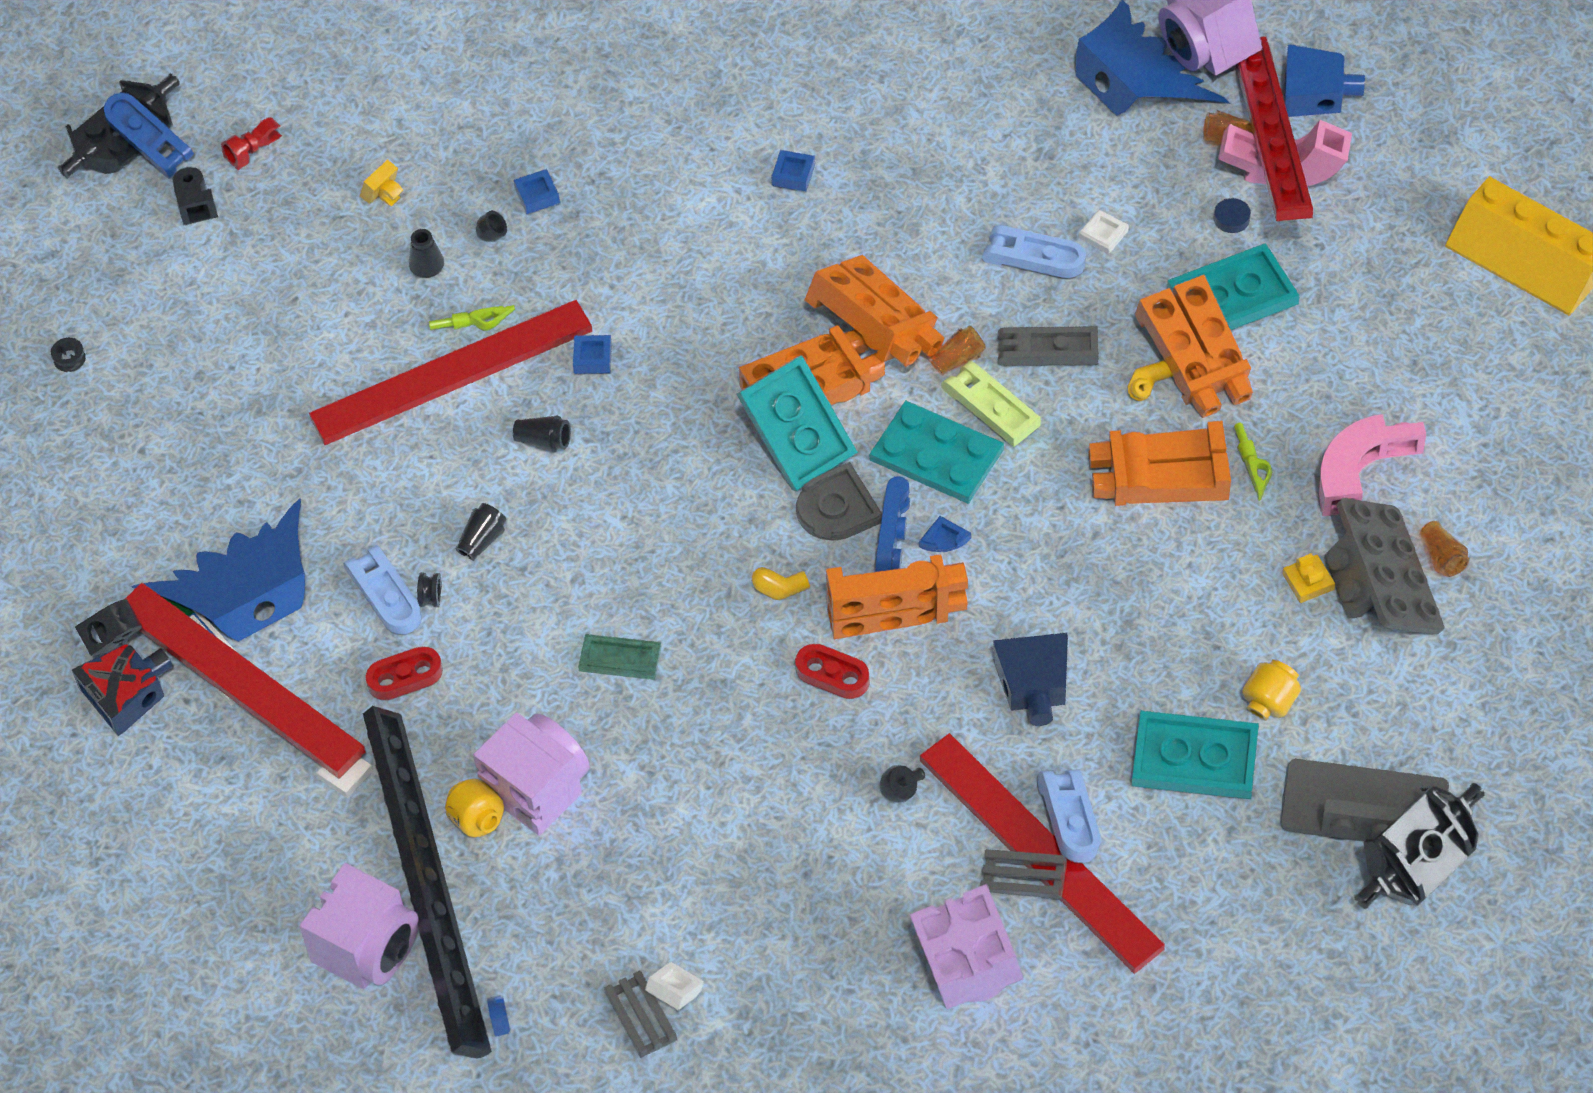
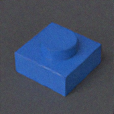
[771,150,815,192]
[514,169,560,214]
[573,335,612,374]

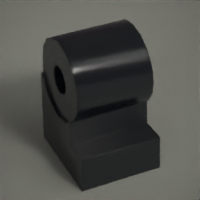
[173,167,218,226]
[75,599,142,656]

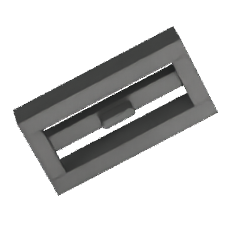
[980,849,1067,899]
[604,970,677,1058]

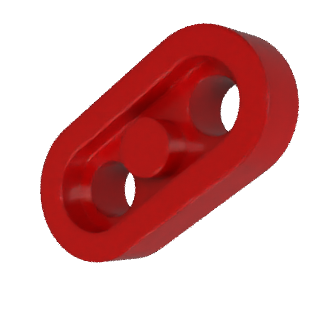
[795,644,870,699]
[365,646,443,700]

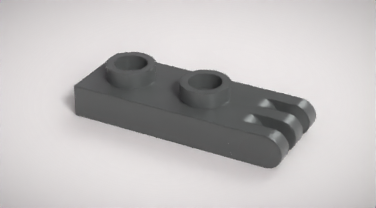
[998,326,1099,366]

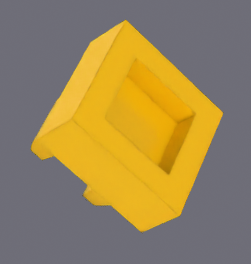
[360,160,403,206]
[1282,553,1335,603]

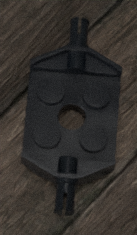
[58,73,180,179]
[1354,783,1485,909]

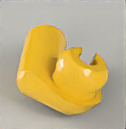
[1127,360,1173,401]
[752,567,810,600]

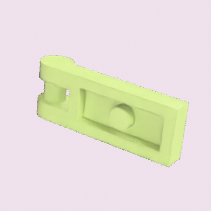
[941,361,1041,447]

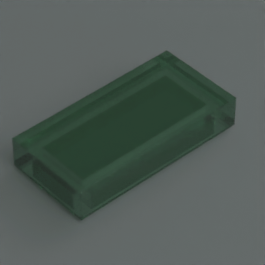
[578,634,662,680]

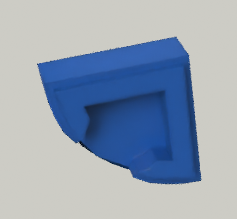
[918,516,971,552]
[487,995,510,1037]

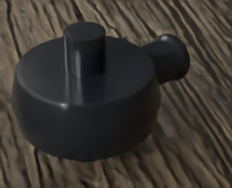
[881,765,925,802]

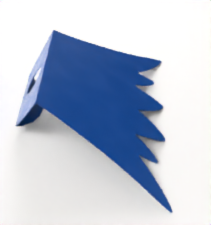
[1076,0,1230,116]
[131,498,305,642]

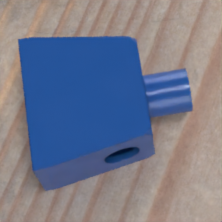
[1284,45,1365,117]

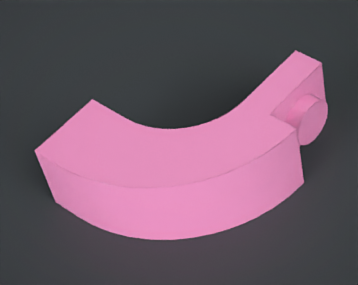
[1218,120,1352,186]
[1319,414,1426,516]

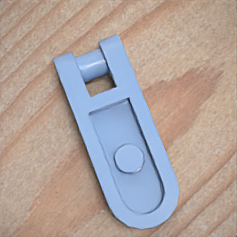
[982,225,1086,278]
[343,545,422,634]
[1038,769,1101,863]

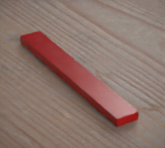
[1235,36,1313,221]
[309,299,593,445]
[125,583,366,779]
[920,733,1165,974]

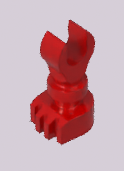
[221,117,282,170]

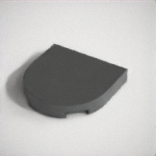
[796,462,882,541]

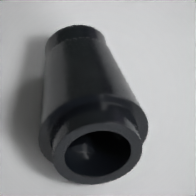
[409,229,445,278]
[513,415,571,452]
[455,503,507,561]

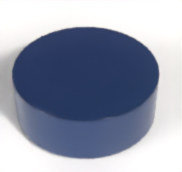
[1214,198,1251,233]

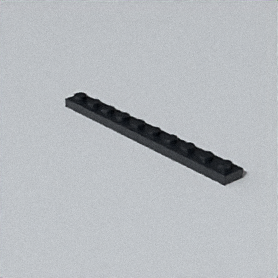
[363,705,492,1059]

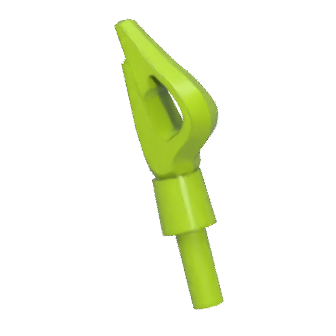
[429,305,515,331]
[1234,422,1273,501]

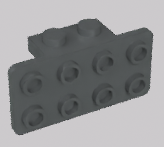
[1325,498,1445,635]
[1281,759,1449,851]

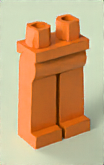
[804,255,945,367]
[1135,275,1253,418]
[739,325,885,405]
[1088,420,1231,506]
[826,554,968,640]

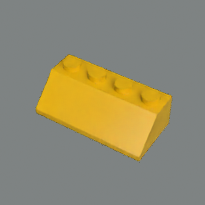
[1445,176,1593,316]

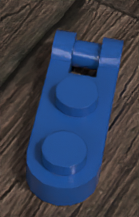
[104,93,194,179]
[876,476,910,572]

